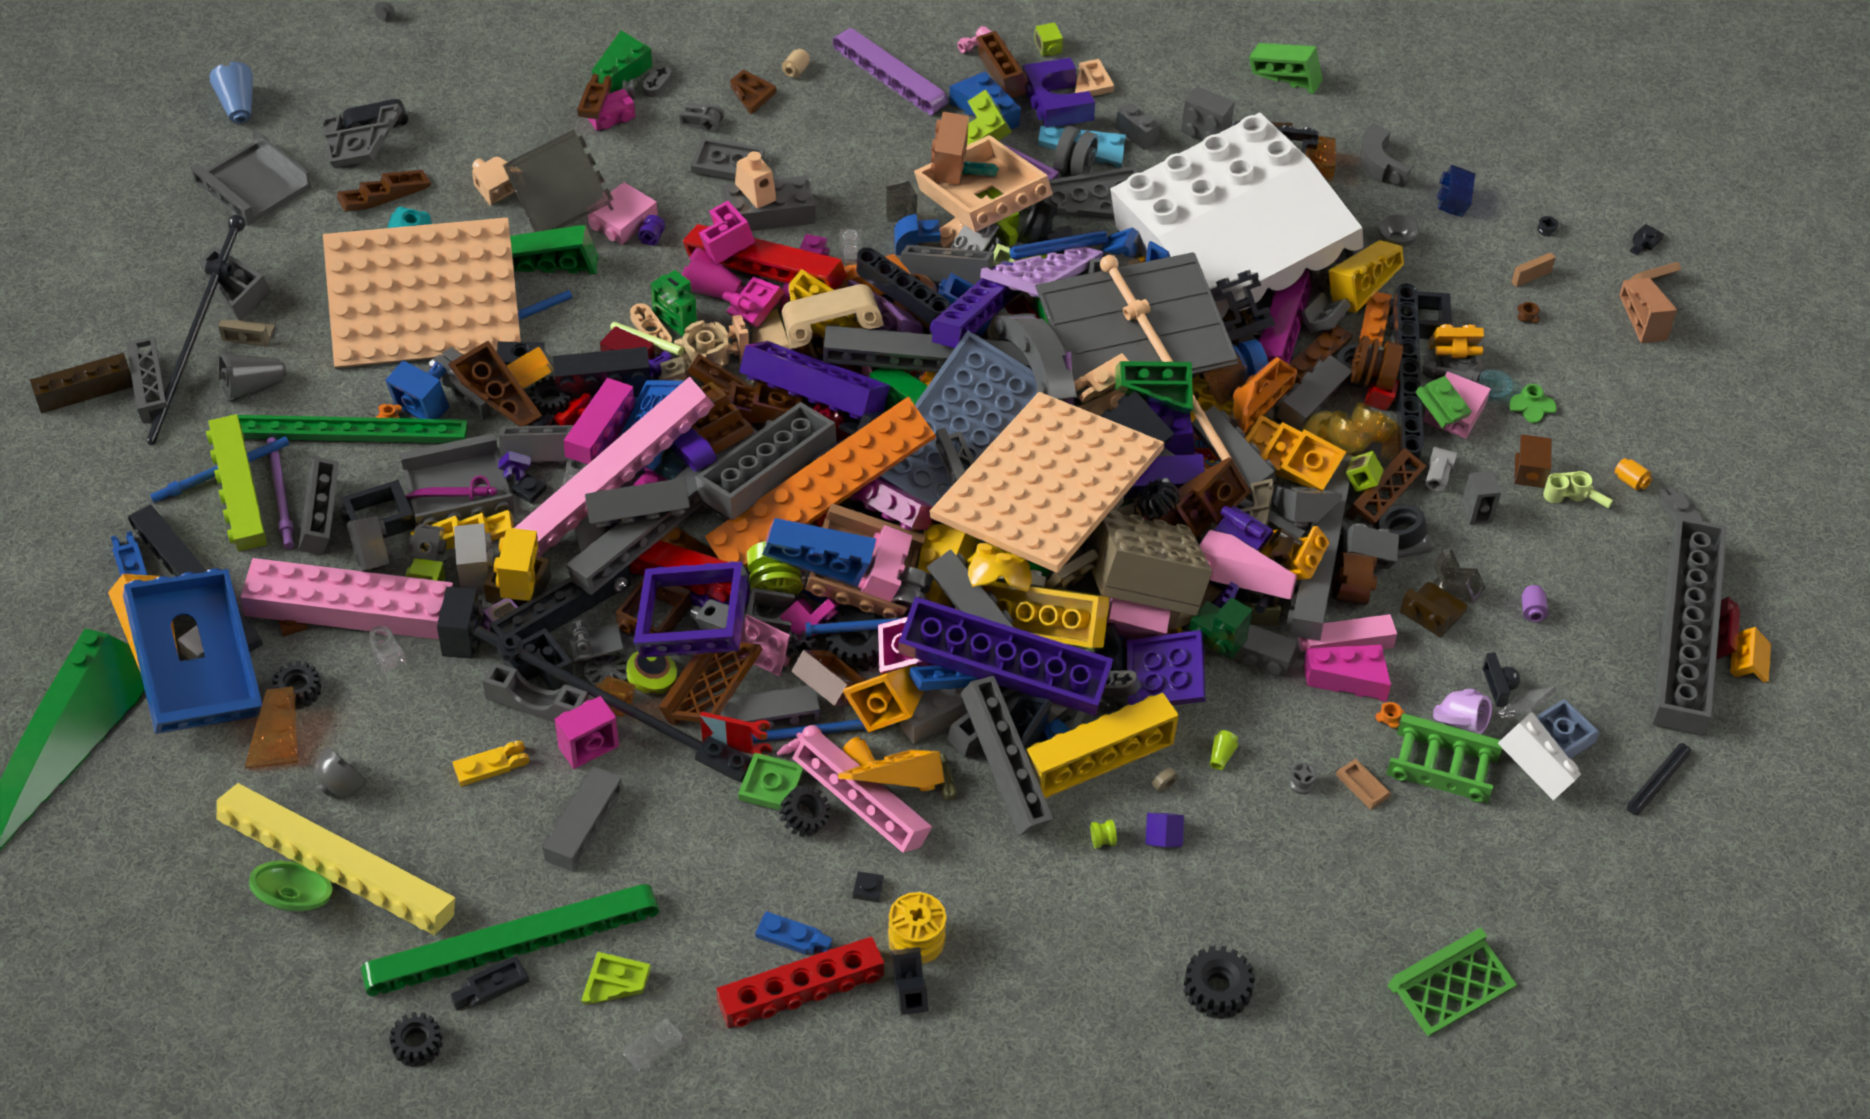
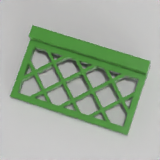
[1387,927,1516,1037]

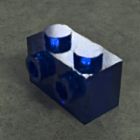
[1437,164,1476,217]

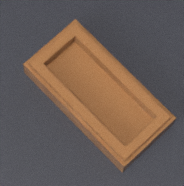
[1512,253,1556,287]
[1630,262,1681,280]
[1336,759,1391,810]

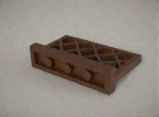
[659,642,763,725]

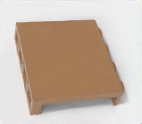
[805,503,926,619]

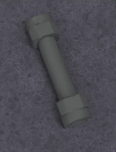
[1423,361,1480,384]

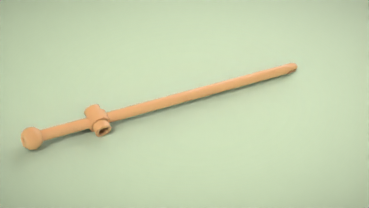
[1100,255,1243,477]

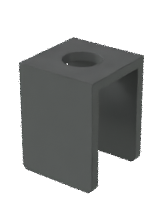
[747,588,795,634]

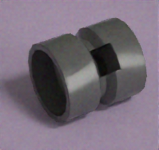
[892,567,934,611]

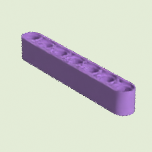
[832,28,948,115]

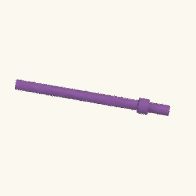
[267,437,294,549]

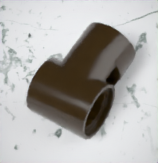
[1269,527,1302,569]

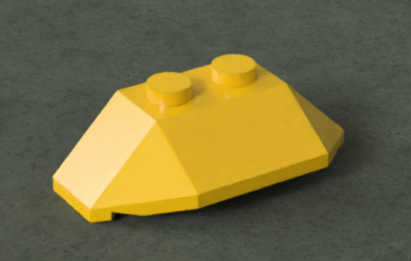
[788,269,866,339]

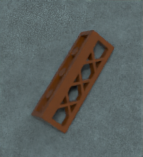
[1345,448,1426,525]

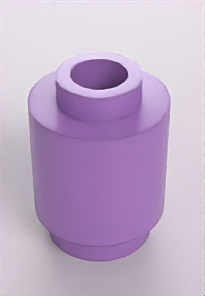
[1521,585,1548,622]

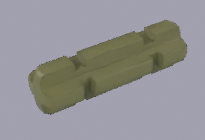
[939,753,957,801]

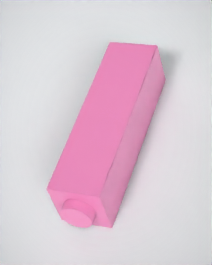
[1298,614,1397,655]

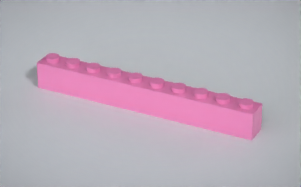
[504,377,715,557]

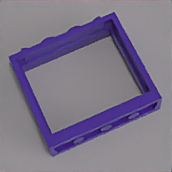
[634,561,749,658]

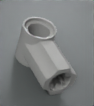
[1425,447,1457,492]

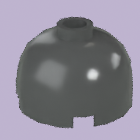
[314,747,367,797]

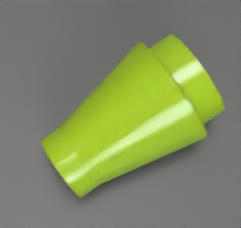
[1209,730,1239,771]

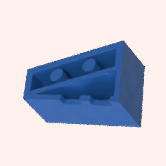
[949,72,1021,129]

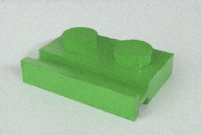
[1416,376,1472,428]

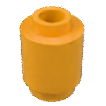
[1615,458,1652,491]

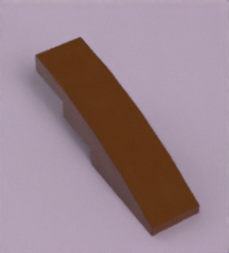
[337,170,431,212]

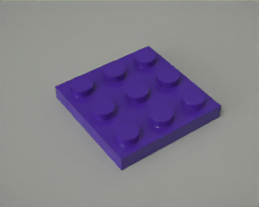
[1127,630,1206,706]

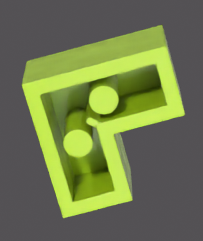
[968,90,1012,145]

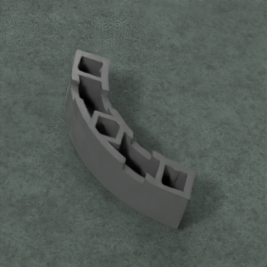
[996,313,1077,400]

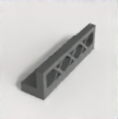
[126,336,167,423]
[933,428,974,486]

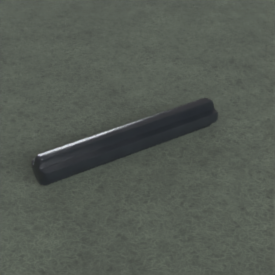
[1627,743,1691,815]

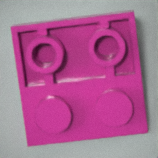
[723,277,785,328]

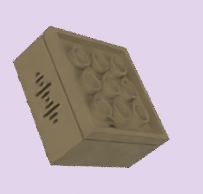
[1084,509,1212,616]

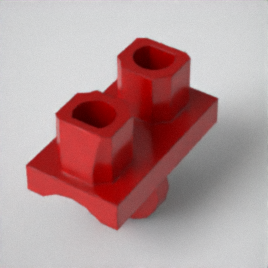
[554,393,591,426]

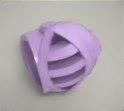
[1433,689,1492,734]

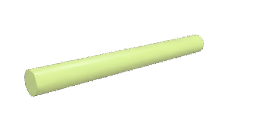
[610,322,684,356]

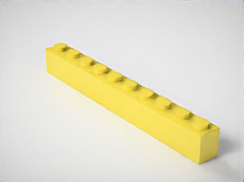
[217,783,455,935]

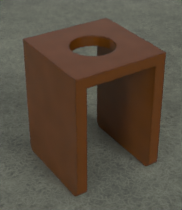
[1514,434,1552,488]

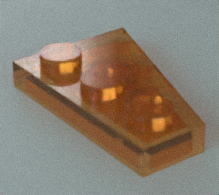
[244,687,299,769]

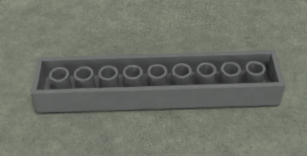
[1652,516,1727,735]

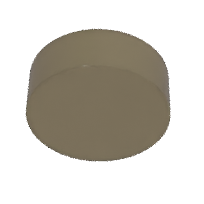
[1152,768,1178,792]

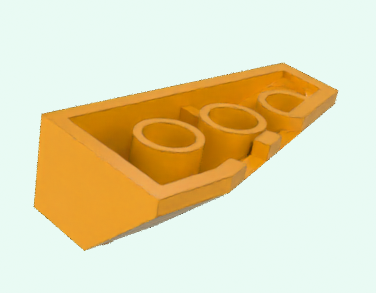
[838,749,944,791]

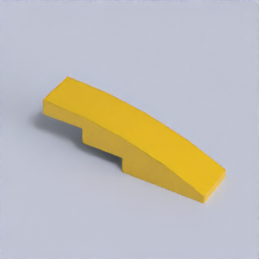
[410,510,514,550]

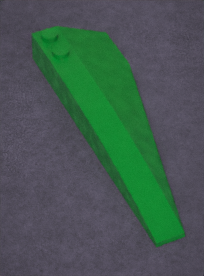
[0,628,145,850]

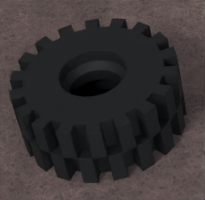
[825,608,883,672]
[1184,946,1255,1019]

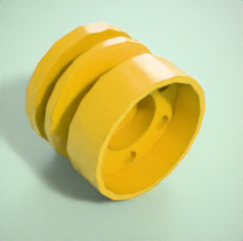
[888,892,946,964]

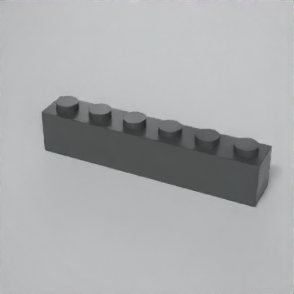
[960,676,1053,836]

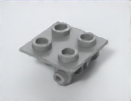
[950,224,999,251]

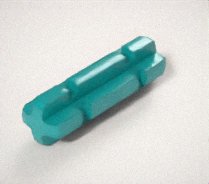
[962,161,999,177]

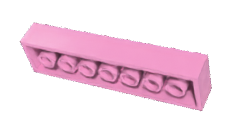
[240,558,453,639]

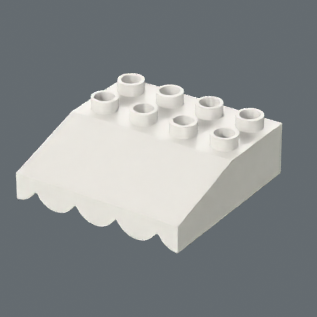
[1110,113,1363,318]

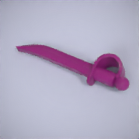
[405,475,497,501]

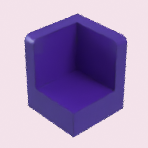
[1145,813,1184,847]

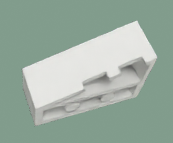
[1498,712,1581,800]

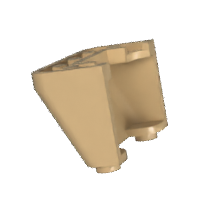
[782,284,884,349]

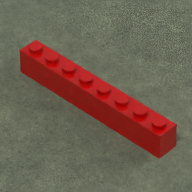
[683,224,847,290]

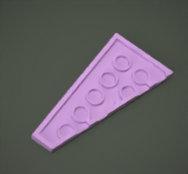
[980,246,1103,297]

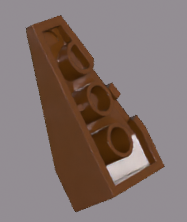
[448,340,542,427]

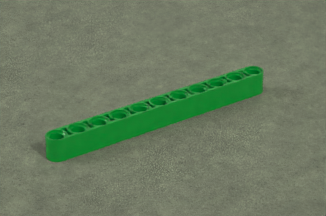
[361,884,659,997]

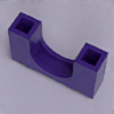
[1022,58,1095,128]

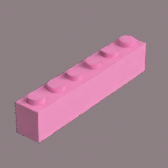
[792,733,932,853]

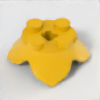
[966,542,1032,592]

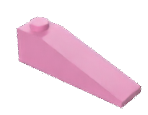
[1199,530,1297,600]

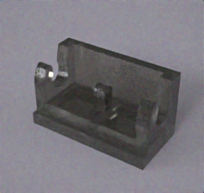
[886,181,917,228]

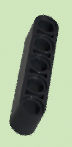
[856,247,950,325]

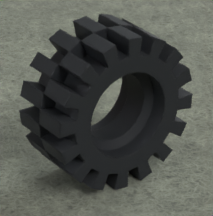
[529,376,573,417]
[272,661,322,709]
[779,785,831,837]
[389,1012,443,1067]

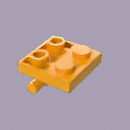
[1428,324,1484,358]

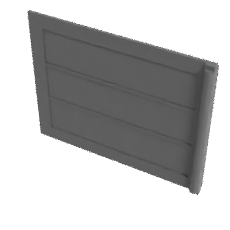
[1035,252,1238,399]

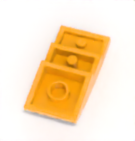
[1245,415,1346,492]

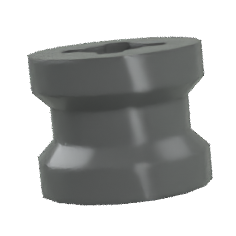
[1289,762,1317,794]

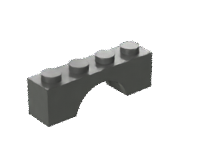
[482,662,589,722]

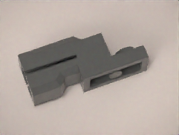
[429,347,490,420]

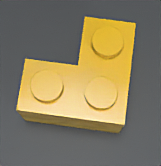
[494,528,539,601]

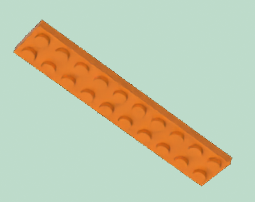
[705,396,936,568]

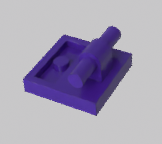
[1214,505,1274,552]

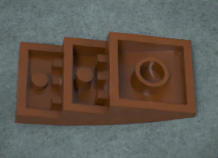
[720,381,803,423]
[691,382,754,454]
[1147,457,1251,538]

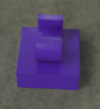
[498,451,531,482]

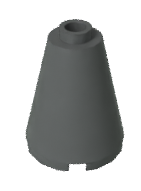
[218,354,287,401]

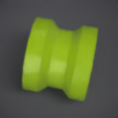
[1090,819,1117,849]

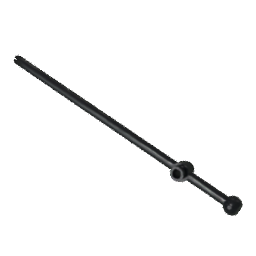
[146,215,246,445]

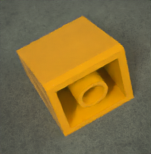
[843,664,924,732]

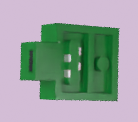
[650,270,697,337]

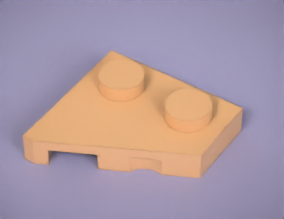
[1075,59,1114,96]
[729,315,749,364]

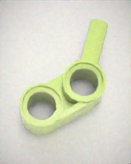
[1543,471,1613,508]

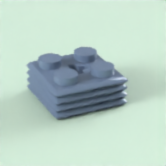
[1536,699,1600,759]

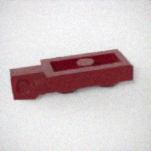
[1716,596,1740,659]

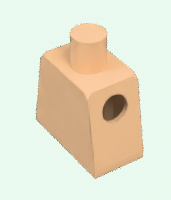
[735,152,776,209]
[472,157,524,205]

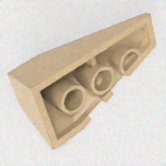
[751,309,791,386]

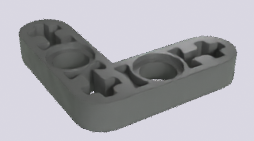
[1061,670,1141,731]

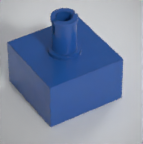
[385,360,450,419]

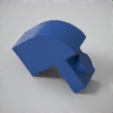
[894,214,941,255]

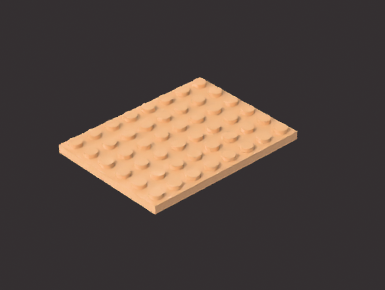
[323,218,521,369]
[930,392,1164,573]

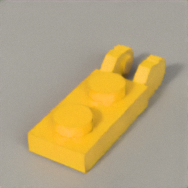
[452,740,530,787]

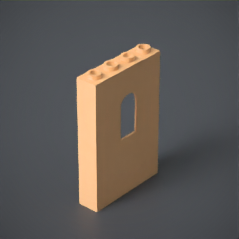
[914,135,1053,232]

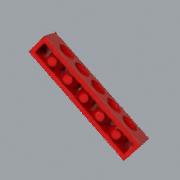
[716,936,884,1028]

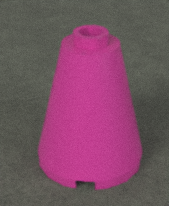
[682,247,745,299]

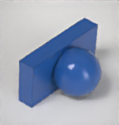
[1100,227,1138,260]

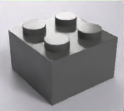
[1181,86,1235,141]

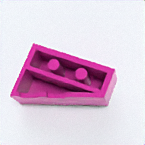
[1303,645,1391,702]

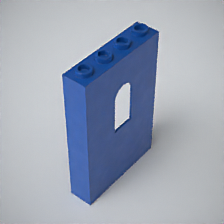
[123,568,263,734]

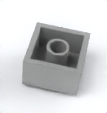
[454,523,494,593]

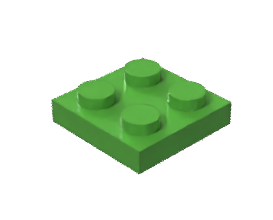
[738,753,804,810]

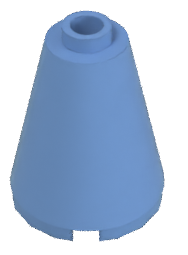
[210,62,253,124]

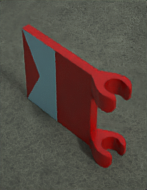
[700,711,772,756]

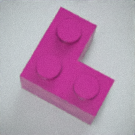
[699,201,755,264]

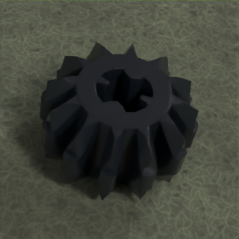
[1137,477,1180,519]

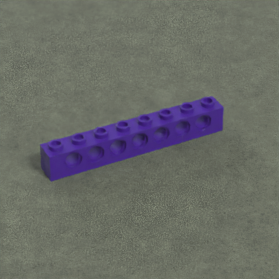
[930,260,1022,348]

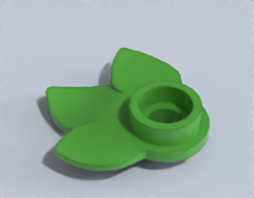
[1509,384,1556,423]

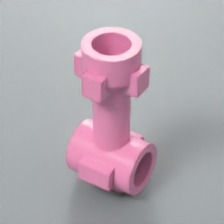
[957,26,992,53]

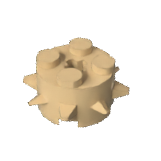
[674,320,737,367]

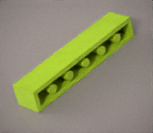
[206,414,267,551]

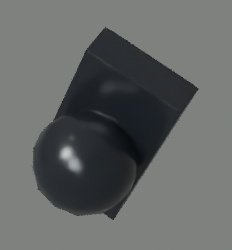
[1018,200,1058,244]
[1482,652,1521,707]

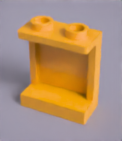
[1260,526,1330,580]

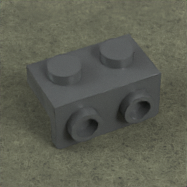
[1301,292,1351,333]

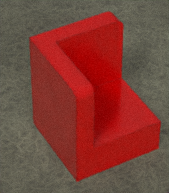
[1364,379,1399,411]

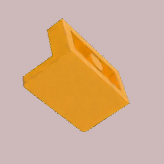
[507,347,554,389]
[1730,627,1771,682]

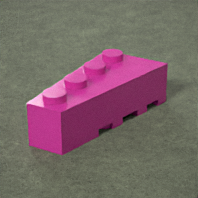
[564,378,636,464]

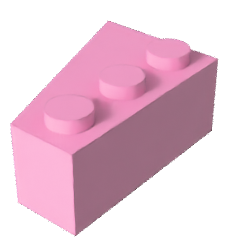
[858,525,912,602]

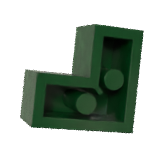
[1189,598,1253,659]

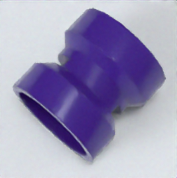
[638,215,666,246]

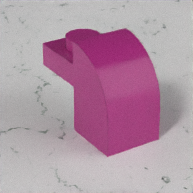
[780,598,841,636]

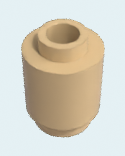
[782,49,810,78]

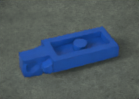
[755,911,832,955]

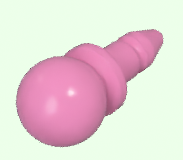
[777,725,822,756]

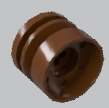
[1351,335,1403,392]

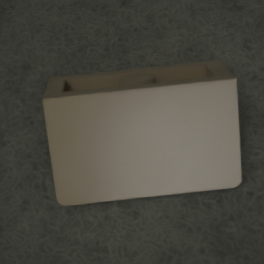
[218,319,274,347]

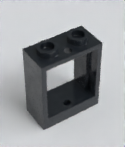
[1389,290,1452,339]
[340,480,416,539]

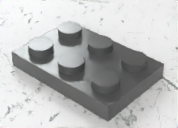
[691,137,765,180]

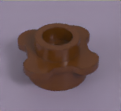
[1517,302,1540,323]

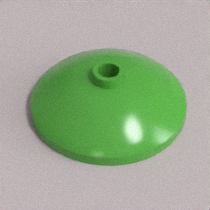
[249,861,332,912]

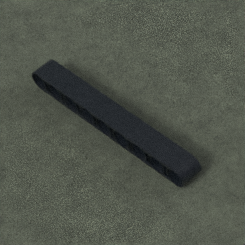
[1393,283,1424,464]
[128,504,263,653]

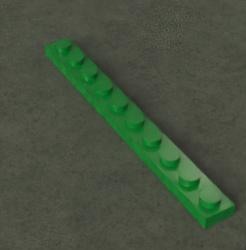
[229,415,468,443]

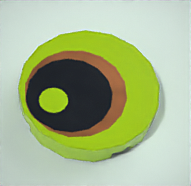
[626,651,677,694]

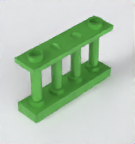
[1386,713,1502,803]

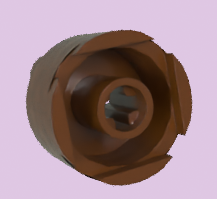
[1332,551,1377,605]

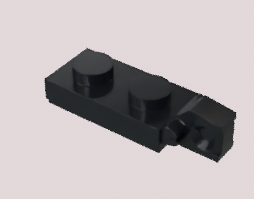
[450,956,529,1011]

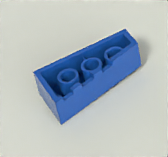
[762,518,876,587]

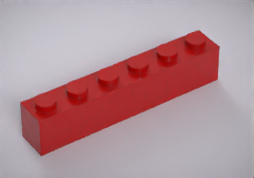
[628,540,732,602]

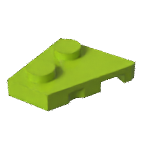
[581,952,651,1005]

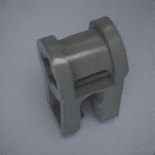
[679,102,725,133]

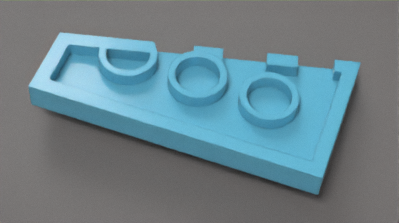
[1038,126,1126,168]

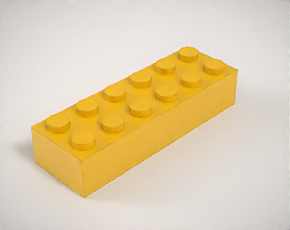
[955,580,1110,648]
[1026,693,1179,798]

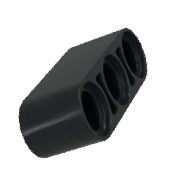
[342,99,408,129]

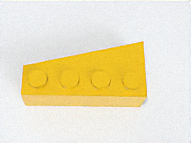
[1329,240,1404,313]

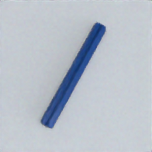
[1009,231,1108,260]

